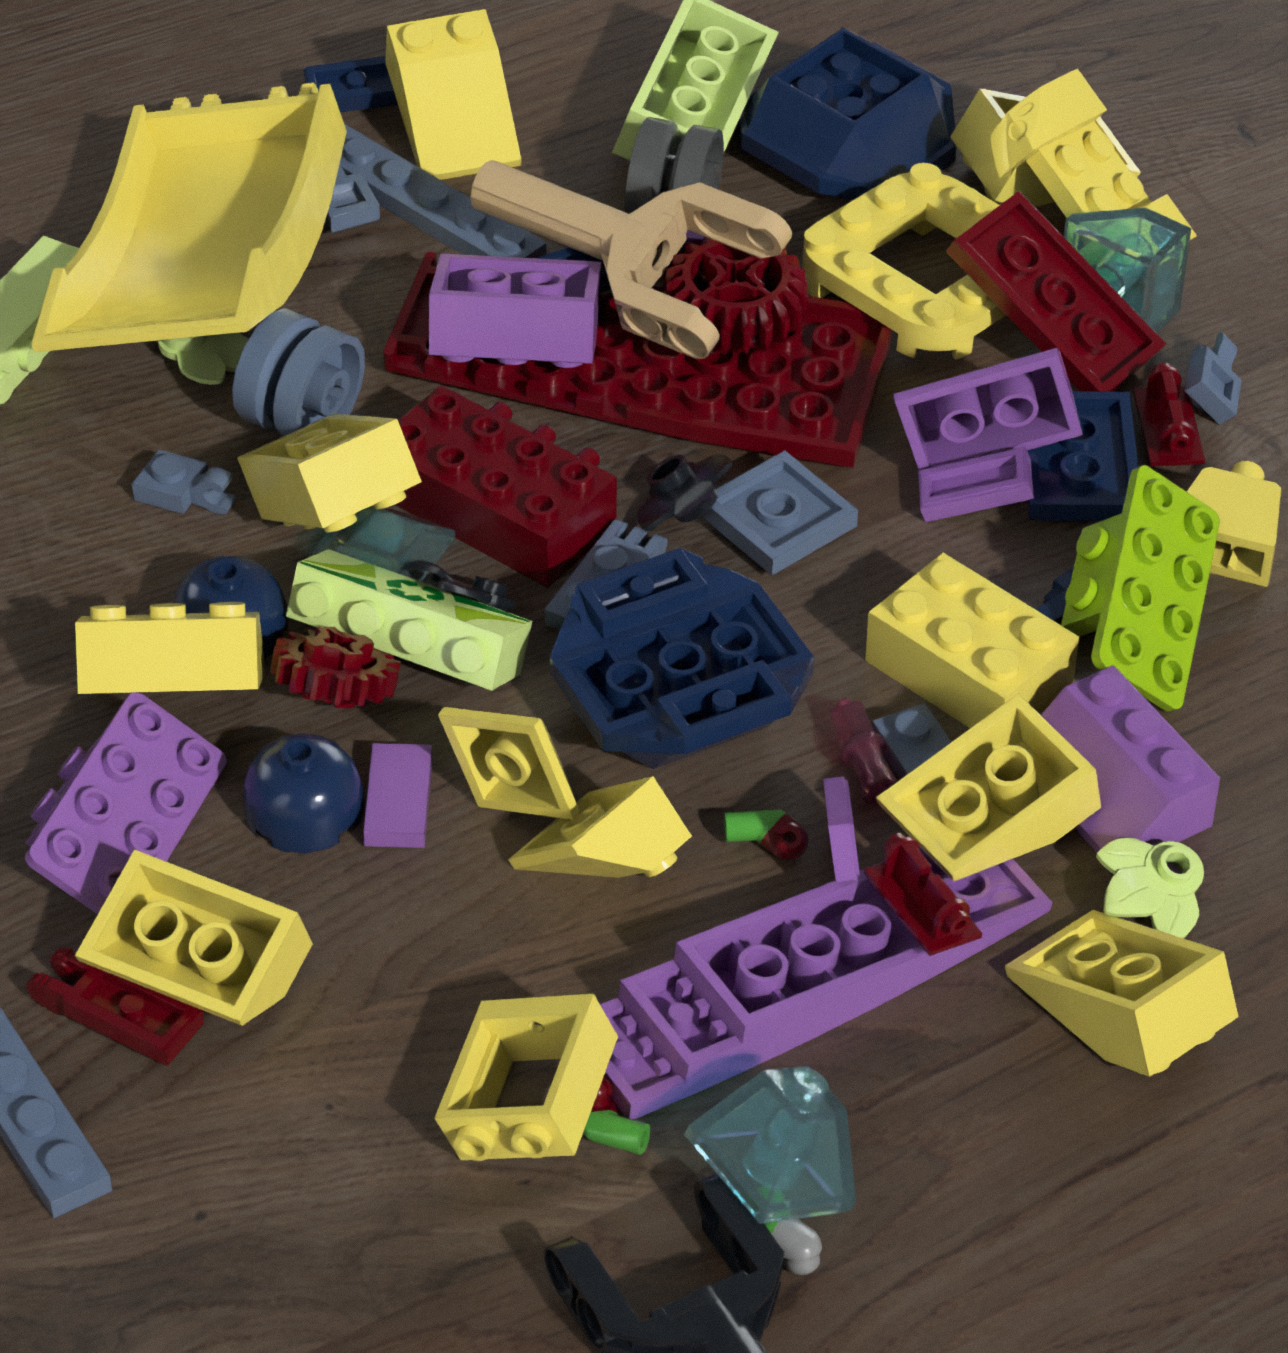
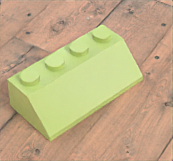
[612,0,779,161]

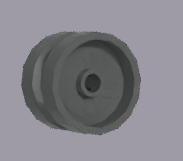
[625,117,724,214]

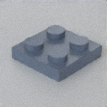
[702,450,858,576]

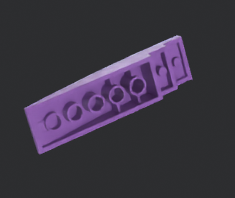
[600,848,1053,1120]

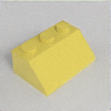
[75,602,265,694]
[75,849,313,1026]

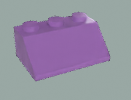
[429,254,601,368]
[893,348,1083,470]
[1041,665,1220,853]

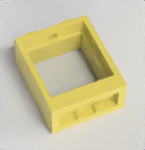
[435,994,618,1161]

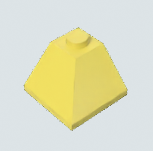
[438,707,580,820]
[508,776,692,878]

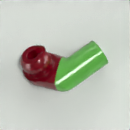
[724,810,809,860]
[583,1077,651,1155]

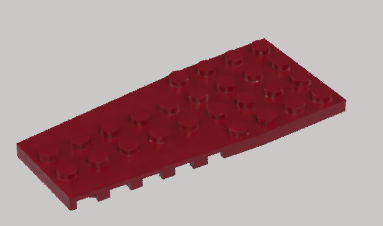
[383,252,895,468]

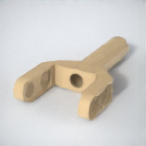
[470,160,792,359]

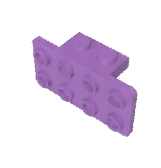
[25,692,227,915]

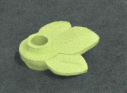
[158,333,249,385]
[1096,838,1204,938]

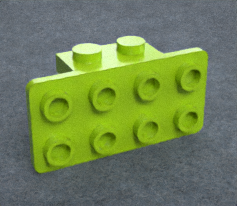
[1061,465,1220,712]

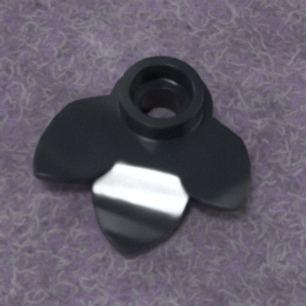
[637,454,733,532]
[405,560,516,612]

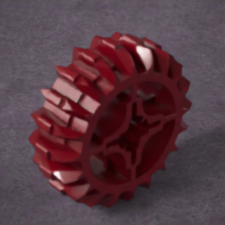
[663,236,808,355]

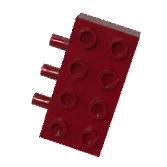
[395,385,617,588]

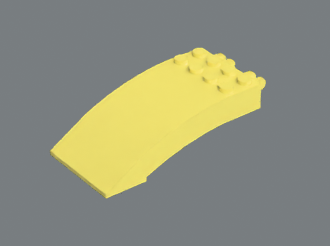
[31,83,347,352]

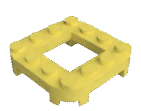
[802,163,1006,360]

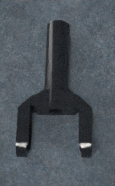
[544,1171,784,1353]

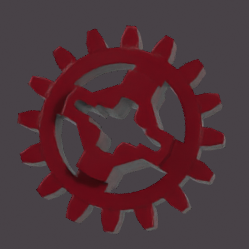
[270,626,400,709]

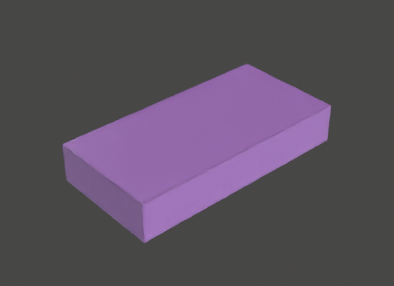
[918,447,1034,522]
[364,743,433,848]
[823,776,860,882]

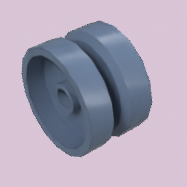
[232,308,365,437]

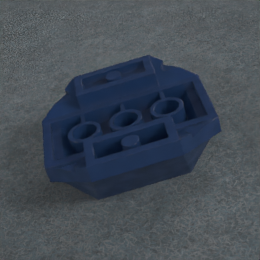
[737,28,957,199]
[550,548,814,769]

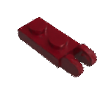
[26,946,204,1066]

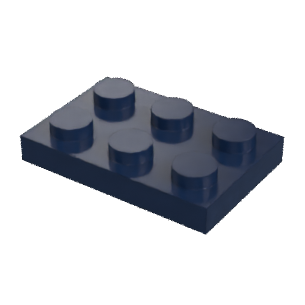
[1027,391,1138,521]

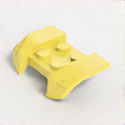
[990,68,1197,282]

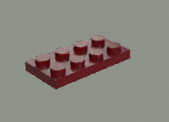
[946,191,1166,392]

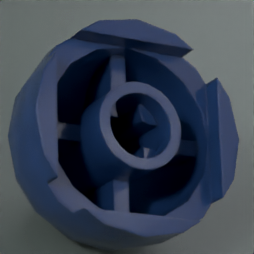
[174,556,288,659]
[242,733,364,853]

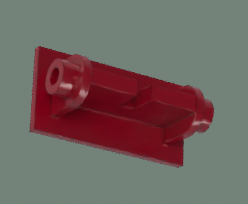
[1133,363,1205,466]
[864,833,983,956]

